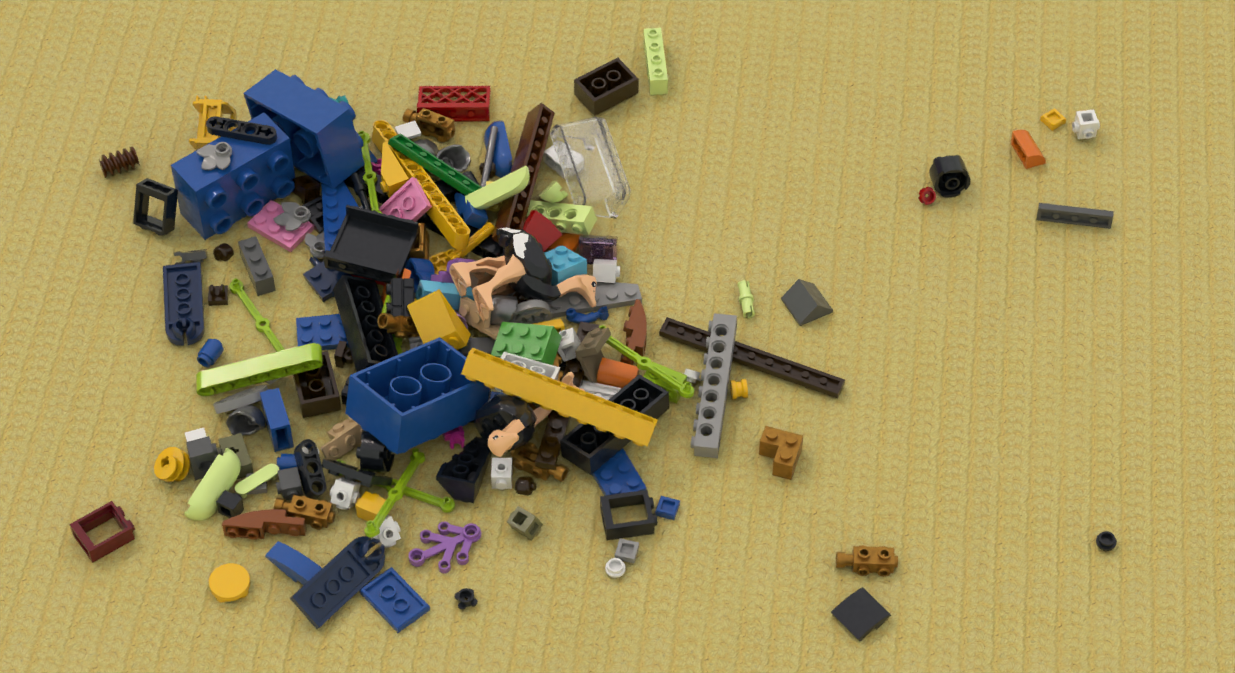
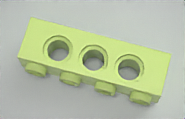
[643,28,668,95]
[524,200,597,235]

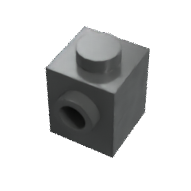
[276,467,303,501]

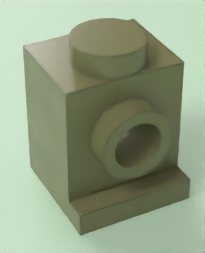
[507,506,543,541]

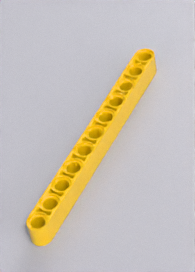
[372,120,470,250]

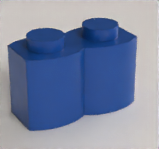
[404,258,437,293]

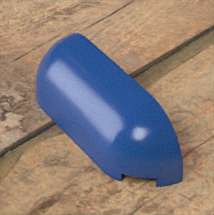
[484,121,512,178]

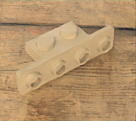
[454,296,500,340]
[321,416,366,461]

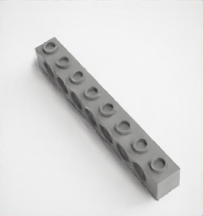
[691,313,737,458]

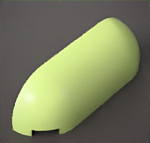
[465,166,530,210]
[538,181,568,203]
[184,448,241,520]

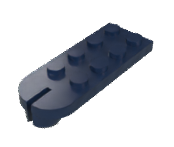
[163,262,205,346]
[290,536,385,629]

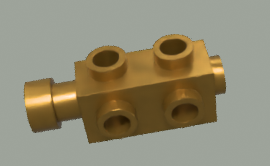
[403,108,456,142]
[377,313,420,338]
[510,442,569,482]
[273,495,335,530]
[836,545,898,577]

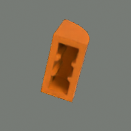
[1011,130,1046,169]
[596,357,639,389]

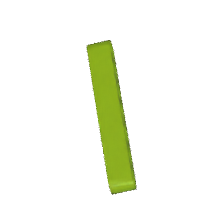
[196,343,323,396]

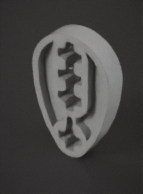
[499,300,551,326]
[213,385,268,414]

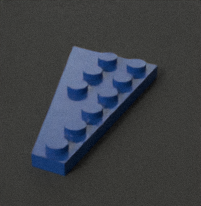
[321,181,359,252]

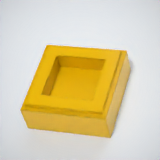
[1040,108,1066,131]

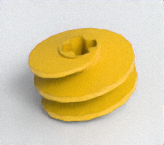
[154,447,190,482]

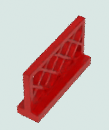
[417,86,491,121]

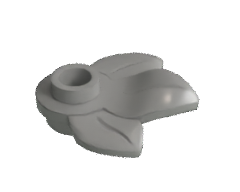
[197,142,232,170]
[274,202,311,231]
[305,232,325,258]

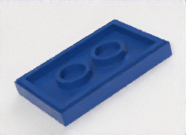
[359,567,430,633]

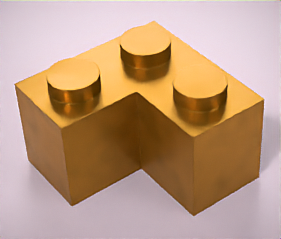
[759,426,803,480]

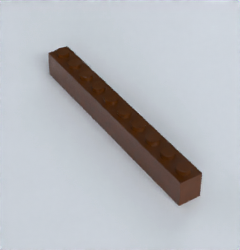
[492,103,555,243]

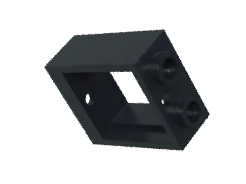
[133,178,178,236]
[600,490,657,541]

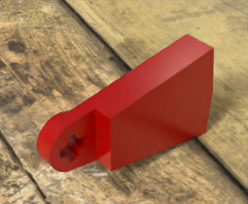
[523,210,563,252]

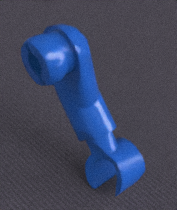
[566,306,609,324]

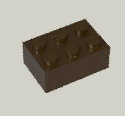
[574,57,639,116]
[293,351,341,418]

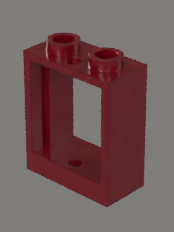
[70,501,135,563]

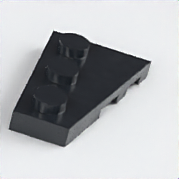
[322,459,393,487]

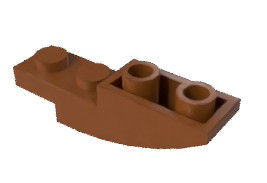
[620,299,647,365]
[222,509,307,540]

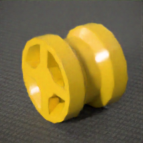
[730,379,748,400]

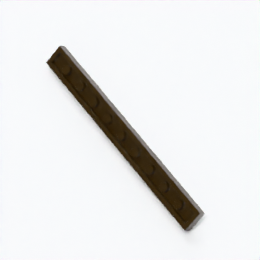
[659,317,845,399]
[535,322,599,470]

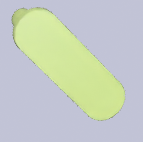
[235,464,279,498]

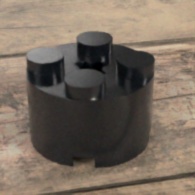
[929,155,971,198]
[356,431,395,473]

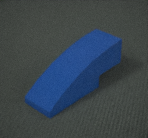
[454,192,488,229]
[265,541,322,585]

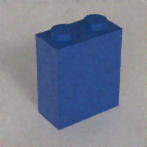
[260,388,294,452]

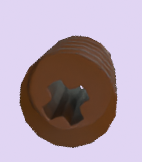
[99,146,140,178]

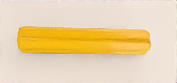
[449,222,495,260]

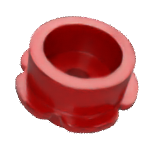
[918,187,936,205]

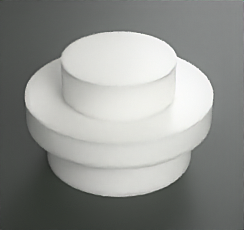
[605,558,626,578]

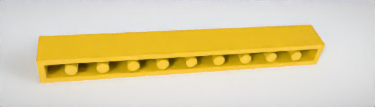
[461,348,658,446]

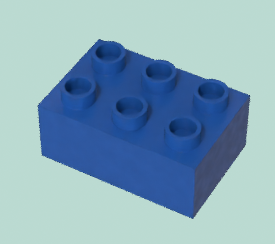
[243,69,365,189]
[171,113,295,240]
[345,337,490,454]

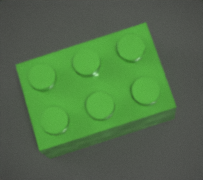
[491,322,562,365]

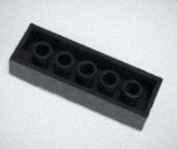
[332,275,398,372]
[560,374,669,475]

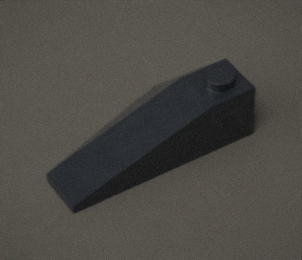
[436,436,492,503]

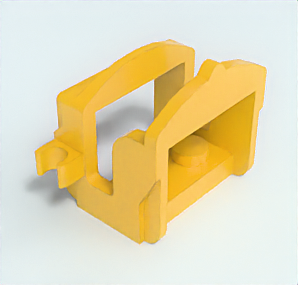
[189,95,237,150]

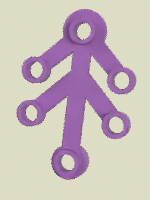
[409,521,481,573]

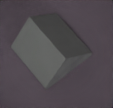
[781,279,833,326]

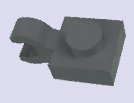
[174,249,207,264]

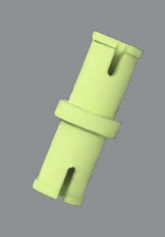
[737,280,755,318]

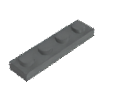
[1036,203,1114,229]

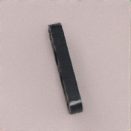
[206,116,277,145]

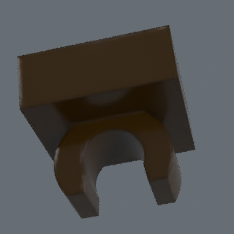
[208,284,229,306]
[334,340,353,368]

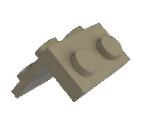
[575,328,611,383]

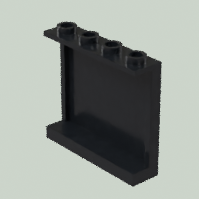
[324,205,419,284]

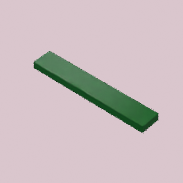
[388,134,482,195]

